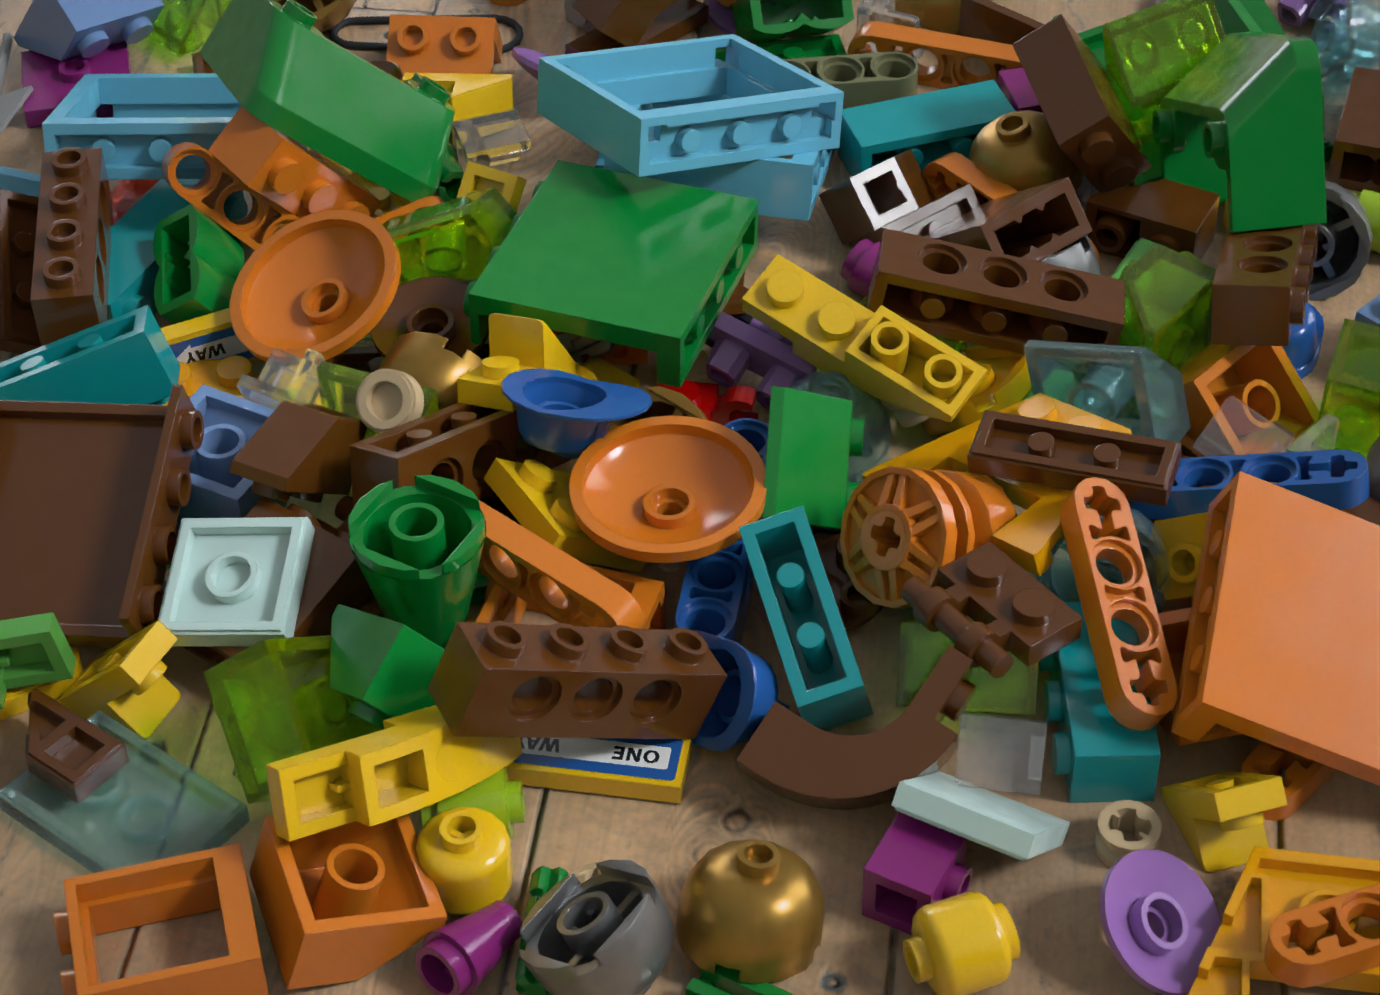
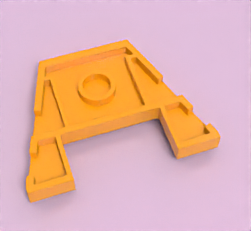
[861,393,1132,576]
[1188,846,1380,995]

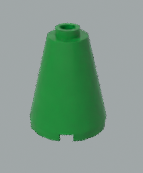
[348,475,486,649]

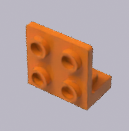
[386,14,503,74]

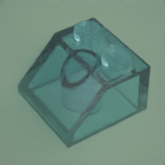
[1024,340,1191,442]

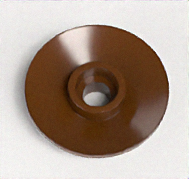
[370,277,489,358]

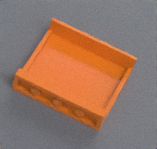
[1171,471,1380,786]

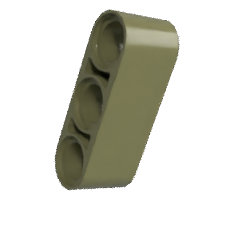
[782,52,918,109]

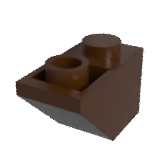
[819,149,935,245]
[1085,179,1220,267]
[229,400,368,503]

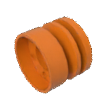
[840,466,1017,608]

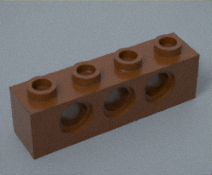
[30,147,113,346]
[1211,225,1318,346]
[867,228,1125,373]
[349,403,573,508]
[427,621,727,739]

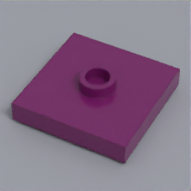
[21,41,131,128]

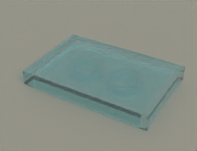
[0,710,250,873]

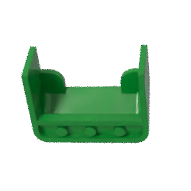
[199,0,455,202]
[1151,31,1327,232]

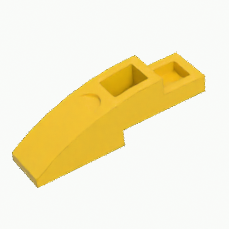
[742,254,987,422]
[265,705,523,842]

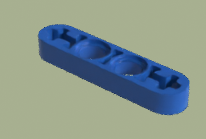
[1128,450,1370,520]

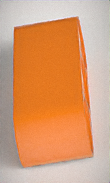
[162,142,299,250]

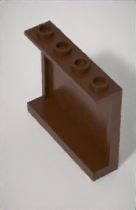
[0,384,204,648]

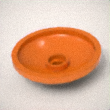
[229,209,401,367]
[569,416,767,564]

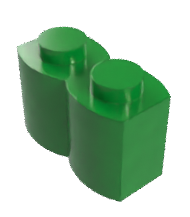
[732,0,854,44]
[153,204,244,324]

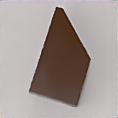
[25,688,129,804]

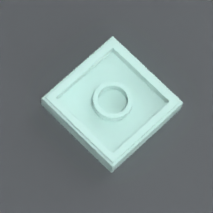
[158,517,315,646]
[891,772,1070,861]

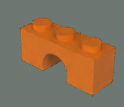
[208,106,382,218]

